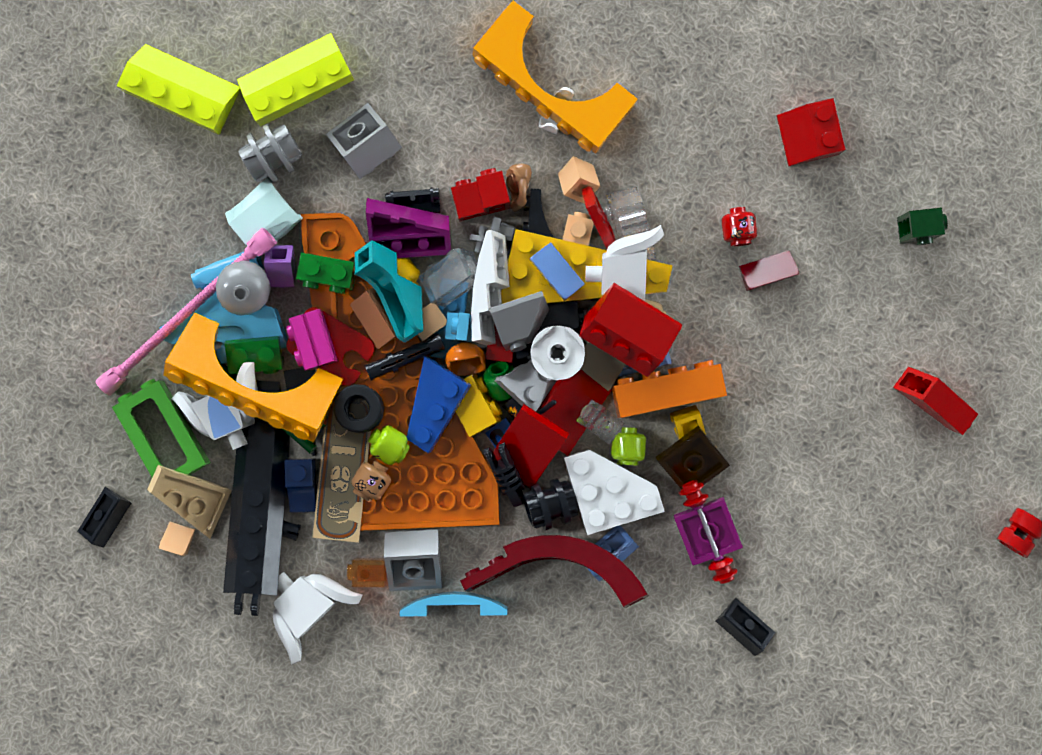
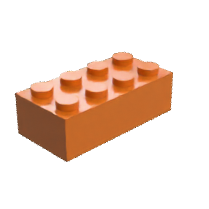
[611,360,727,418]

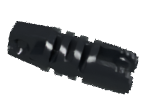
[483,443,525,507]

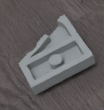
[494,359,557,411]

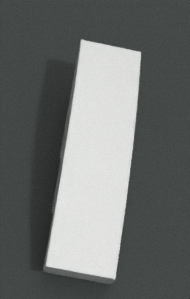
[471,230,510,346]

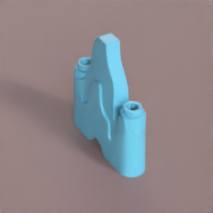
[159,251,288,364]

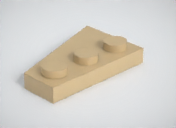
[147,465,231,539]

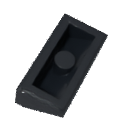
[77,487,132,548]
[715,598,776,656]

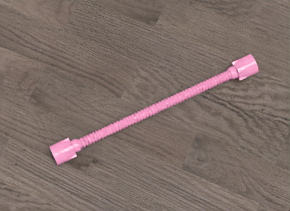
[96,227,277,396]

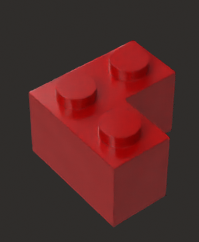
[451,168,510,222]

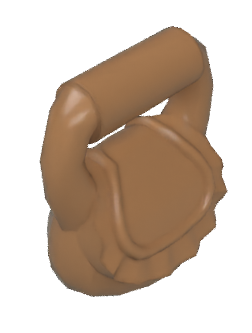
[506,164,532,212]

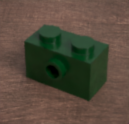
[897,207,948,245]

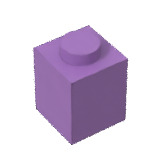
[264,245,296,288]

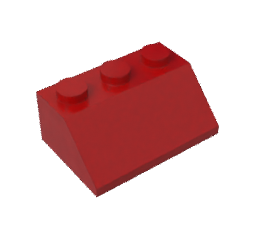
[579,283,682,377]

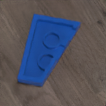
[407,356,471,453]

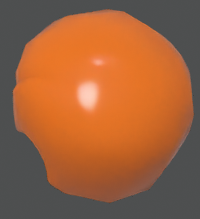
[445,342,486,376]

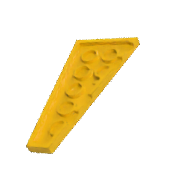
[501,229,673,304]

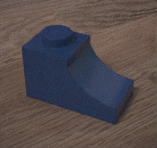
[285,458,317,513]

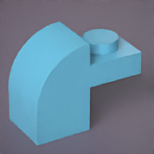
[445,312,476,343]

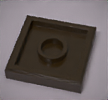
[656,426,730,490]

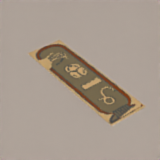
[312,387,371,543]

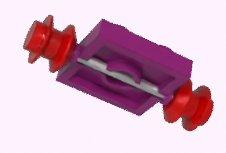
[674,480,743,584]

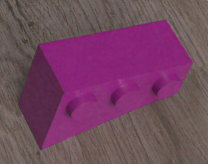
[366,198,451,258]

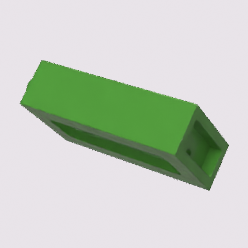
[112,379,211,478]

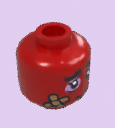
[721,207,757,247]

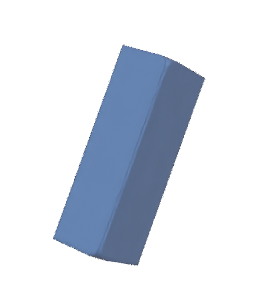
[530,242,585,301]
[587,525,639,582]

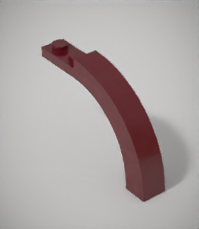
[460,535,649,608]

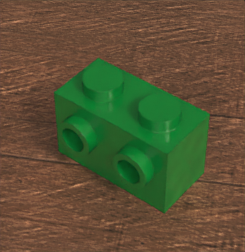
[296,252,356,294]

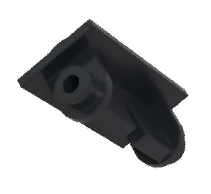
[385,187,441,213]

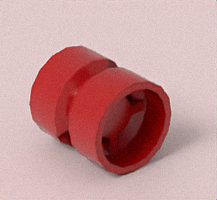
[997,508,1042,558]

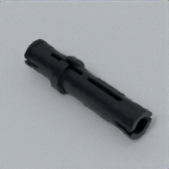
[364,334,445,381]

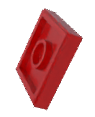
[581,186,616,249]

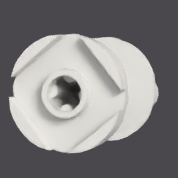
[530,326,585,380]

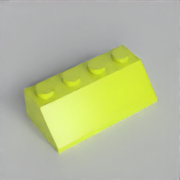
[237,33,354,127]
[116,44,240,135]

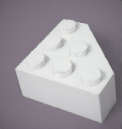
[563,449,665,535]

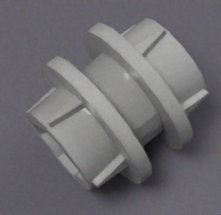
[238,124,302,182]

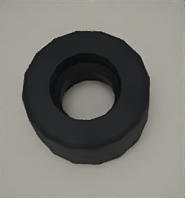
[333,384,384,433]

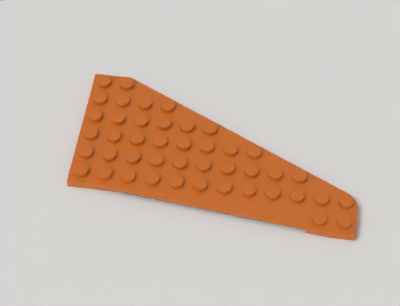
[301,213,500,531]

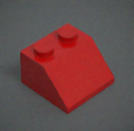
[777,98,846,167]

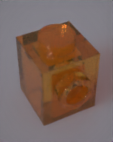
[347,558,386,587]

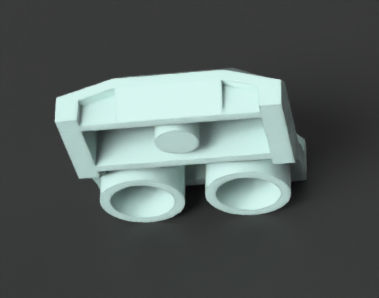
[225,178,303,246]

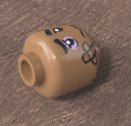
[351,460,391,502]

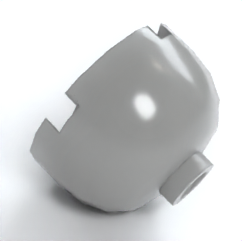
[215,260,271,316]

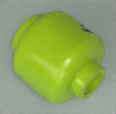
[368,425,410,465]
[611,427,646,465]

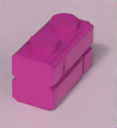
[286,309,338,371]

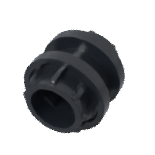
[523,478,579,531]

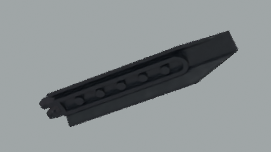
[223,380,290,616]

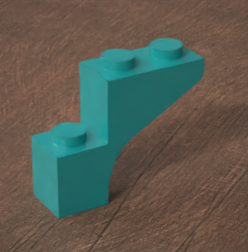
[354,240,423,343]

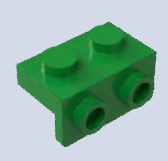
[224,336,284,375]

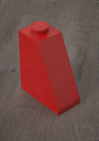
[893,366,978,435]

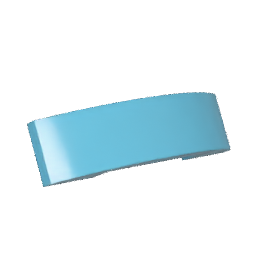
[400,591,507,617]

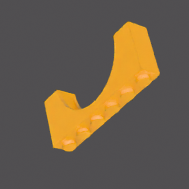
[473,0,638,154]
[163,312,343,442]

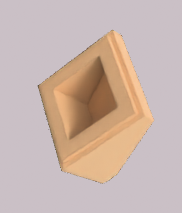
[159,521,195,556]

